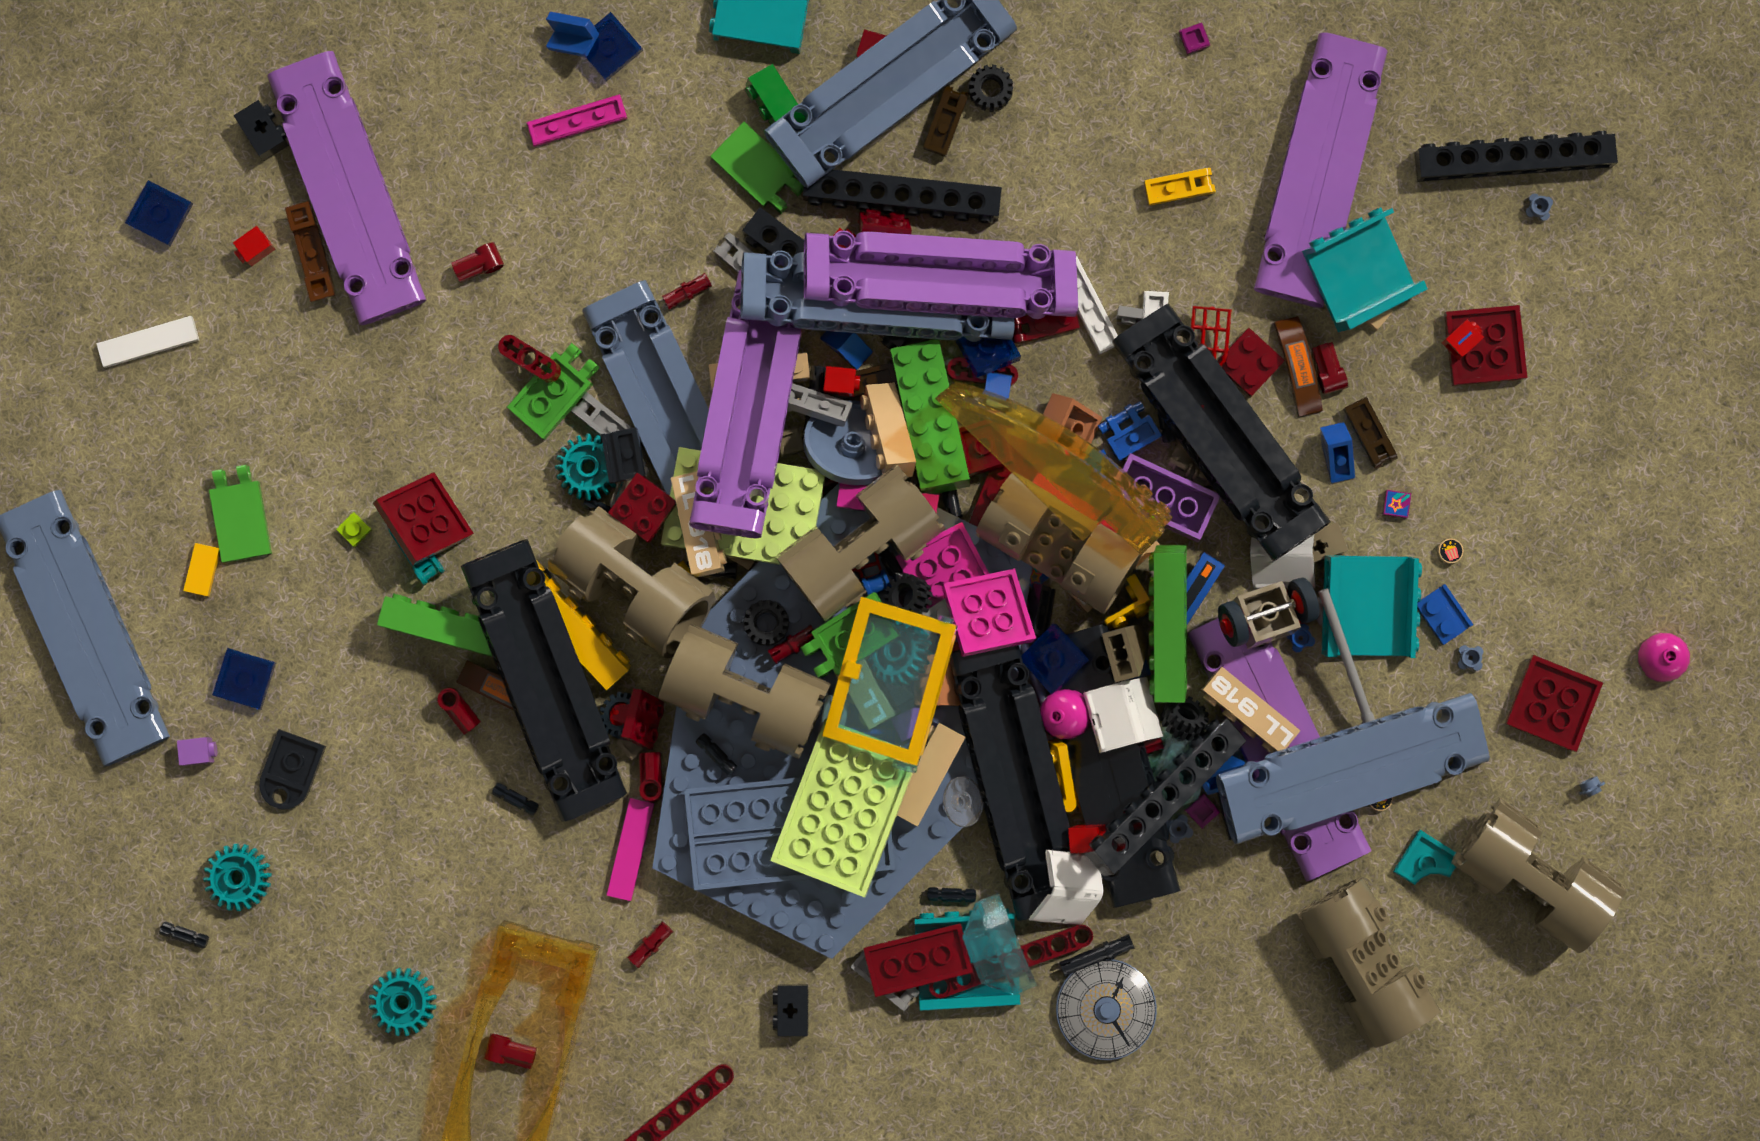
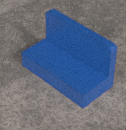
[546,12,599,57]

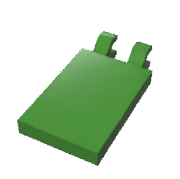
[710,122,804,214]
[507,343,600,440]
[209,465,272,563]
[801,592,901,678]

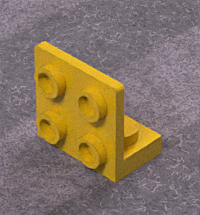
[1104,574,1151,630]

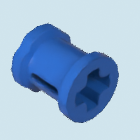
[861,569,892,595]

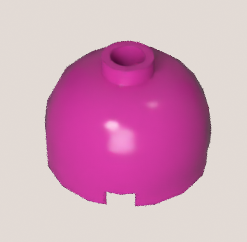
[1638,633,1690,682]
[1040,689,1090,739]

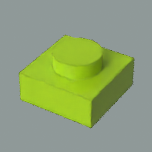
[336,512,372,547]

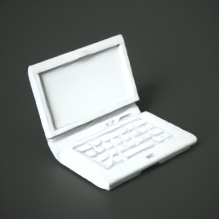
[1250,520,1315,589]
[1083,677,1163,753]
[1029,850,1103,925]

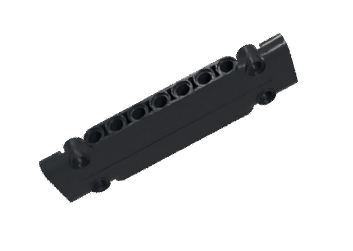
[1112,304,1331,562]
[461,539,627,822]
[1040,624,1181,908]
[949,645,1070,921]

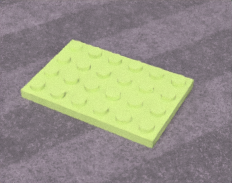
[661,447,825,565]
[770,718,916,898]

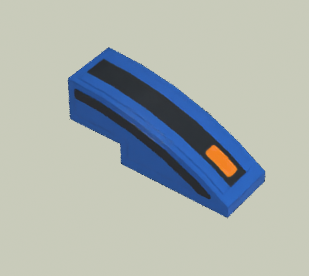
[1187,552,1225,624]

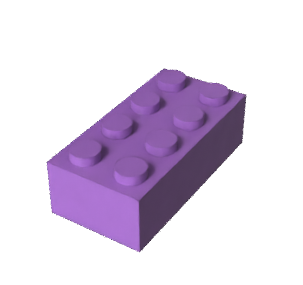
[1108,453,1220,543]

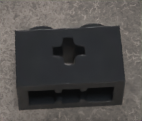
[233,100,289,161]
[773,984,808,1036]

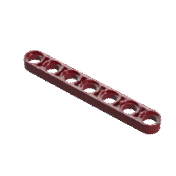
[929,924,1093,998]
[625,1064,734,1141]

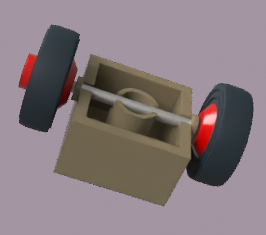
[1218,577,1319,649]

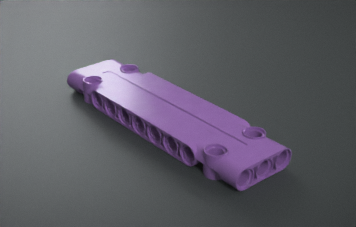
[1254,32,1387,308]
[267,51,426,325]
[804,231,1078,319]
[689,270,802,539]
[1187,618,1372,882]

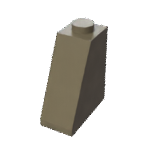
[1102,624,1148,683]

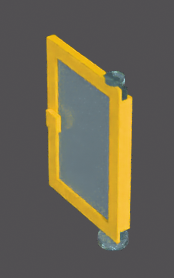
[822,597,958,773]

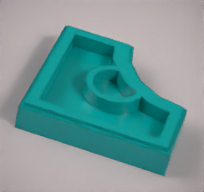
[1393,829,1456,885]

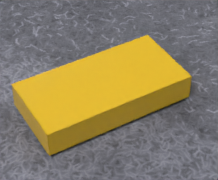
[183,543,220,597]

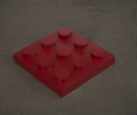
[1444,305,1528,386]
[373,472,474,565]
[1505,655,1603,752]

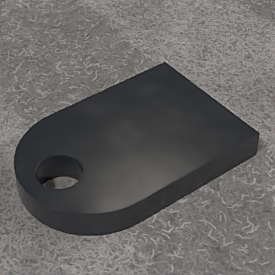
[259,729,326,809]

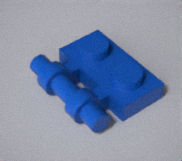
[1098,401,1162,461]

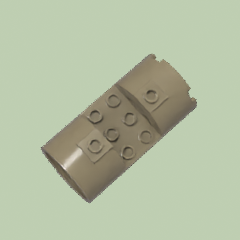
[775,465,945,622]
[976,471,1144,614]
[548,506,716,658]
[659,624,831,759]
[1452,798,1627,953]
[1293,877,1441,1048]

